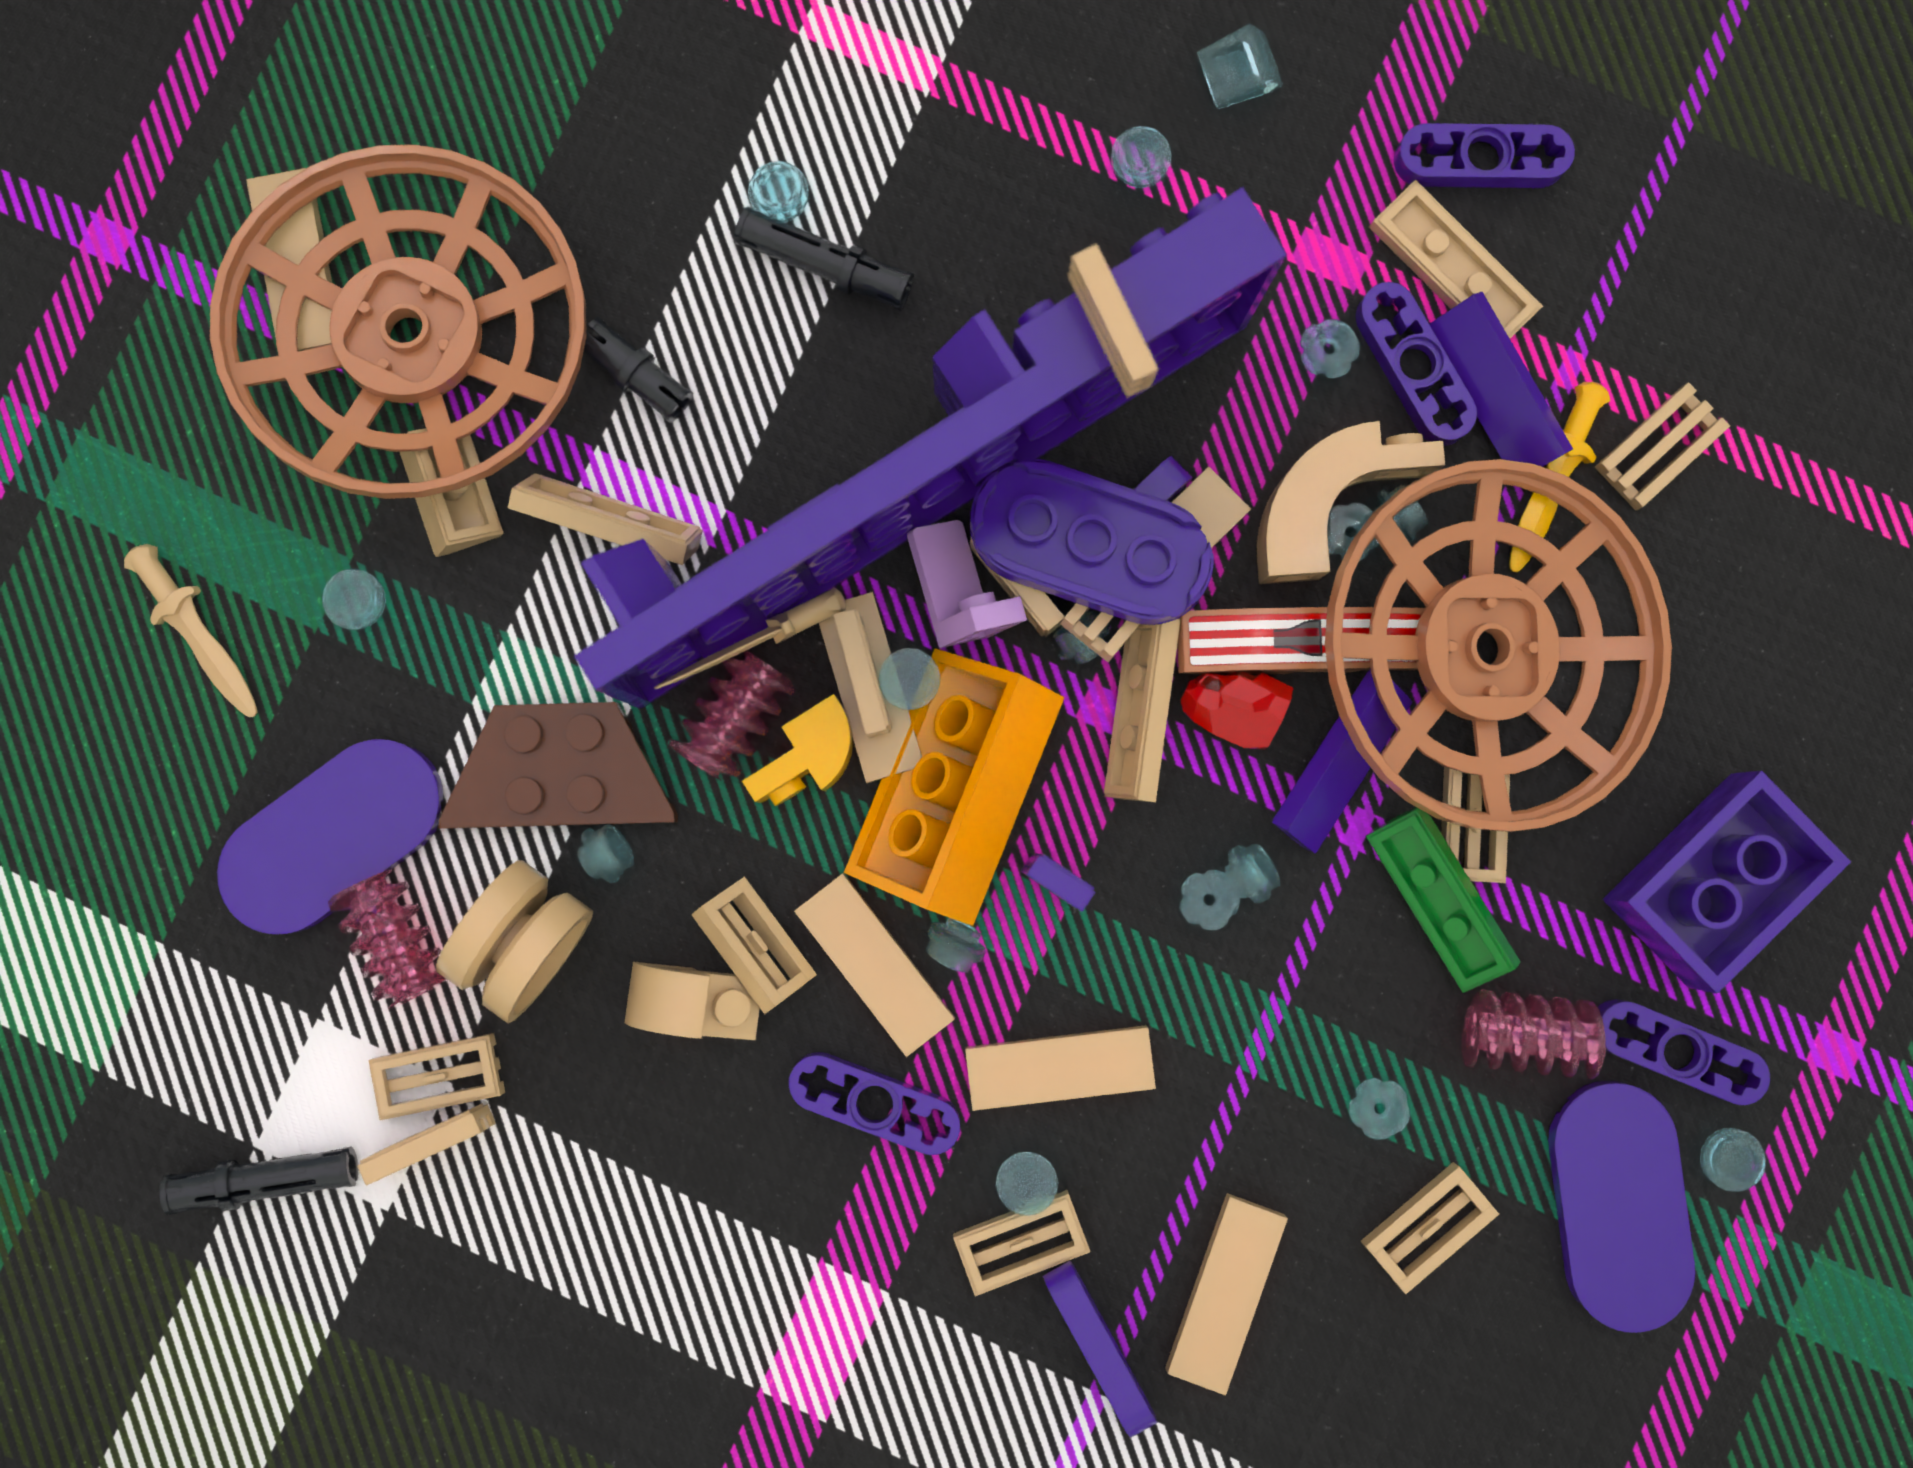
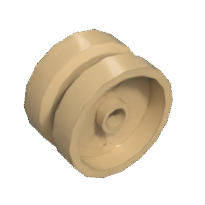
[436,860,593,1023]

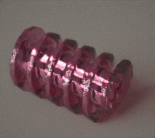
[667,650,797,781]
[328,870,447,1010]
[1462,989,1606,1080]

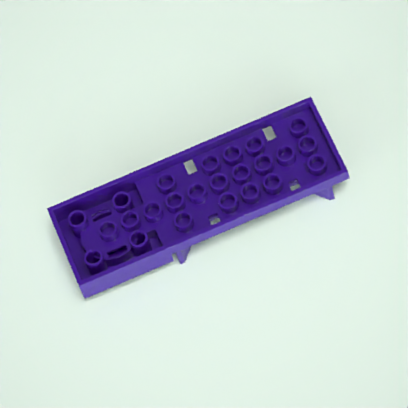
[574,187,1287,709]

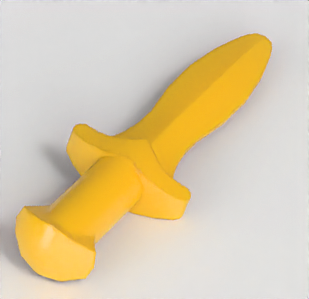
[1509,382,1610,572]

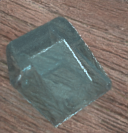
[1197,24,1283,109]

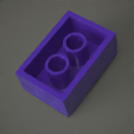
[1602,771,1851,994]

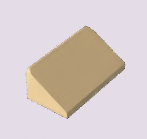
[400,428,504,557]

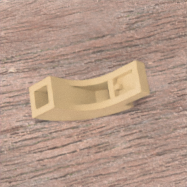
[1257,421,1445,584]

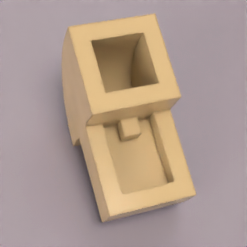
[624,962,760,1040]

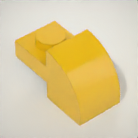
[742,694,853,806]

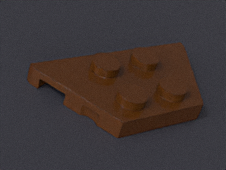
[439,702,678,829]

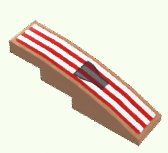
[1178,607,1425,674]

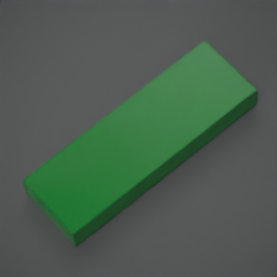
[1366,807,1521,993]

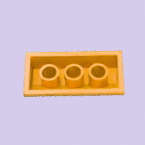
[844,648,1065,926]

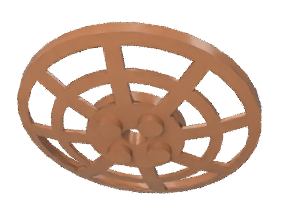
[210,145,587,499]
[1325,459,1672,832]

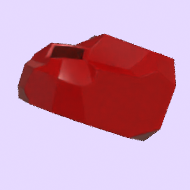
[1181,671,1293,749]

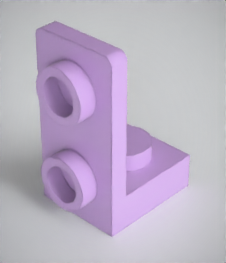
[907,520,1027,648]

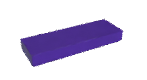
[1429,292,1573,467]
[1272,668,1413,854]
[1020,853,1095,911]

